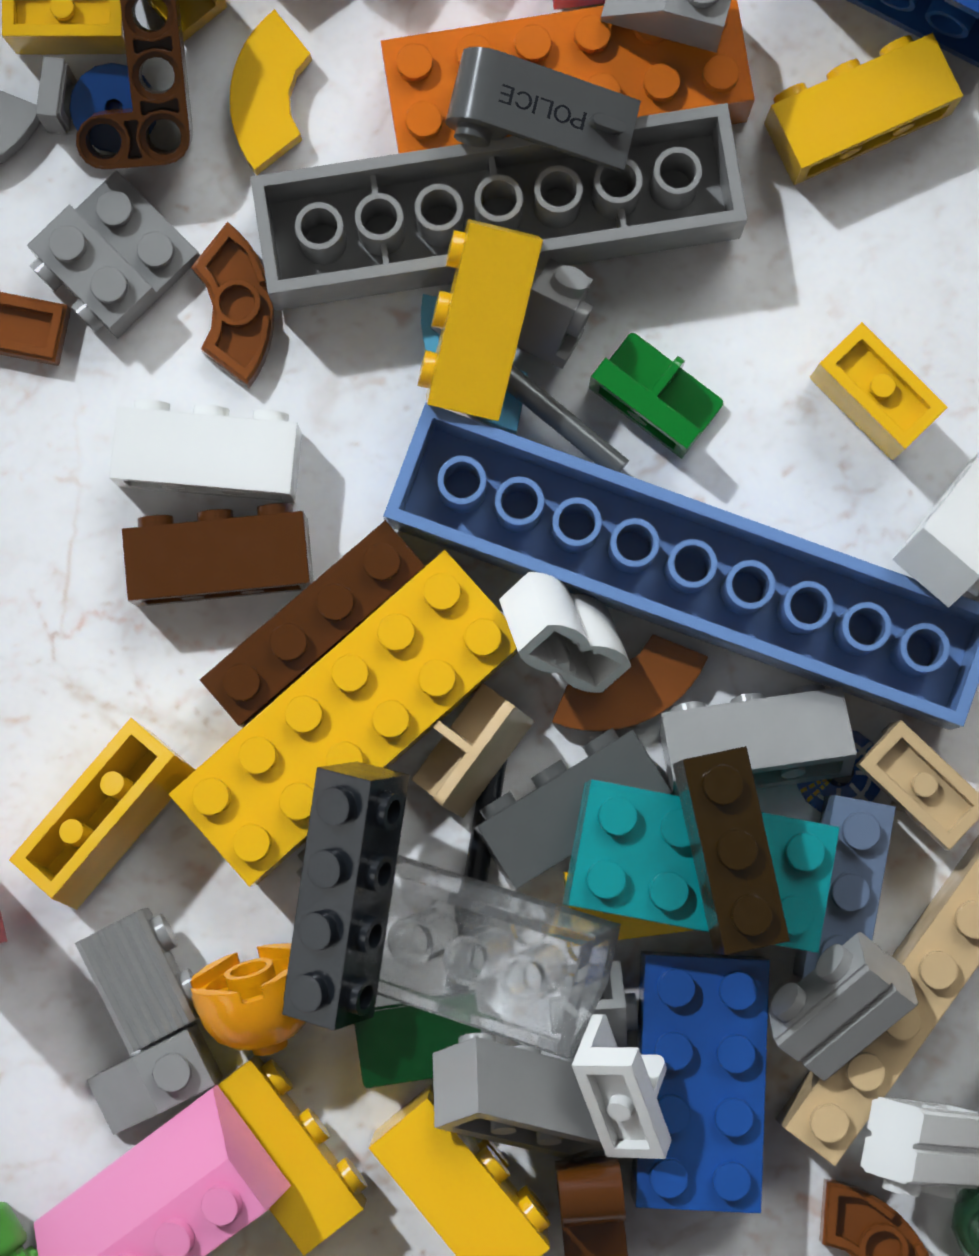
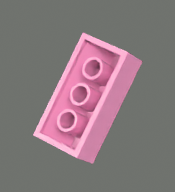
[34,1085,291,1256]

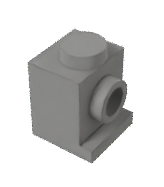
[517,258,593,369]

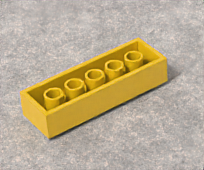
[168,550,518,887]

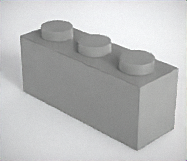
[660,684,857,796]
[433,1033,603,1159]

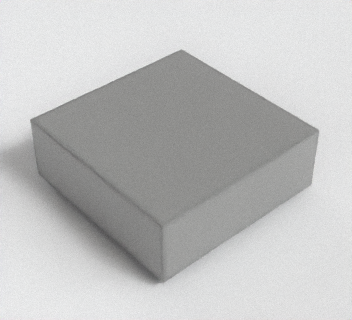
[35,56,77,135]

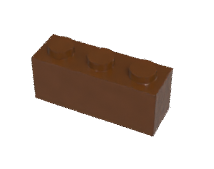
[122,503,314,607]

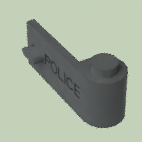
[445,47,641,172]

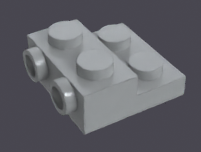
[27,170,200,339]

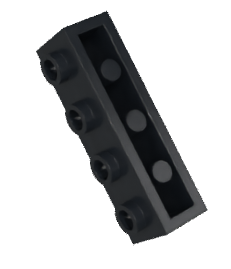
[282,761,410,1031]

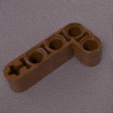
[76,0,193,170]
[555,1155,628,1256]

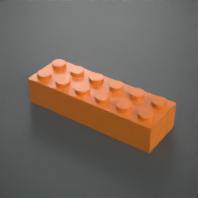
[381,0,755,154]

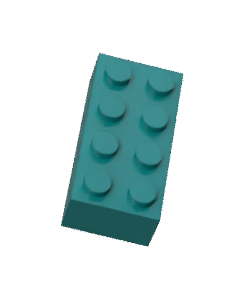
[562,779,840,953]

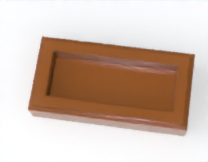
[0,292,71,366]

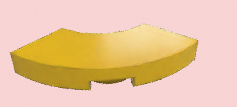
[229,9,312,176]

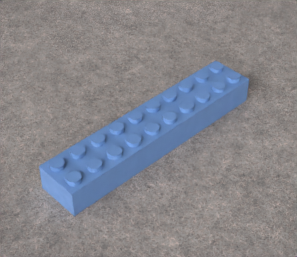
[383,403,979,730]

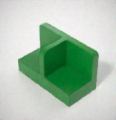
[588,333,723,459]

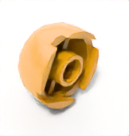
[190,943,306,1056]

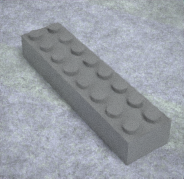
[250,103,748,311]

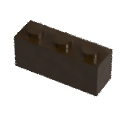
[672,746,790,955]

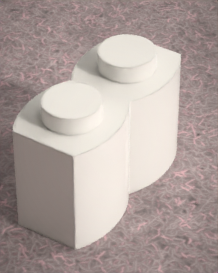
[499,572,631,693]

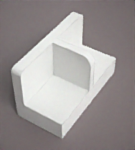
[571,1014,672,1159]

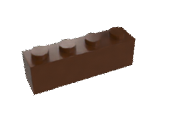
[199,520,425,728]

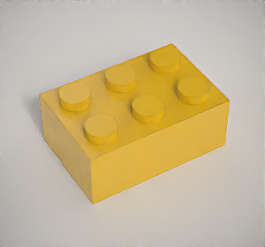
[368,1084,551,1256]

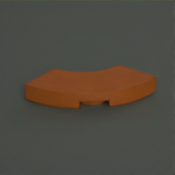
[191,222,274,388]
[552,634,708,732]
[819,1179,929,1256]

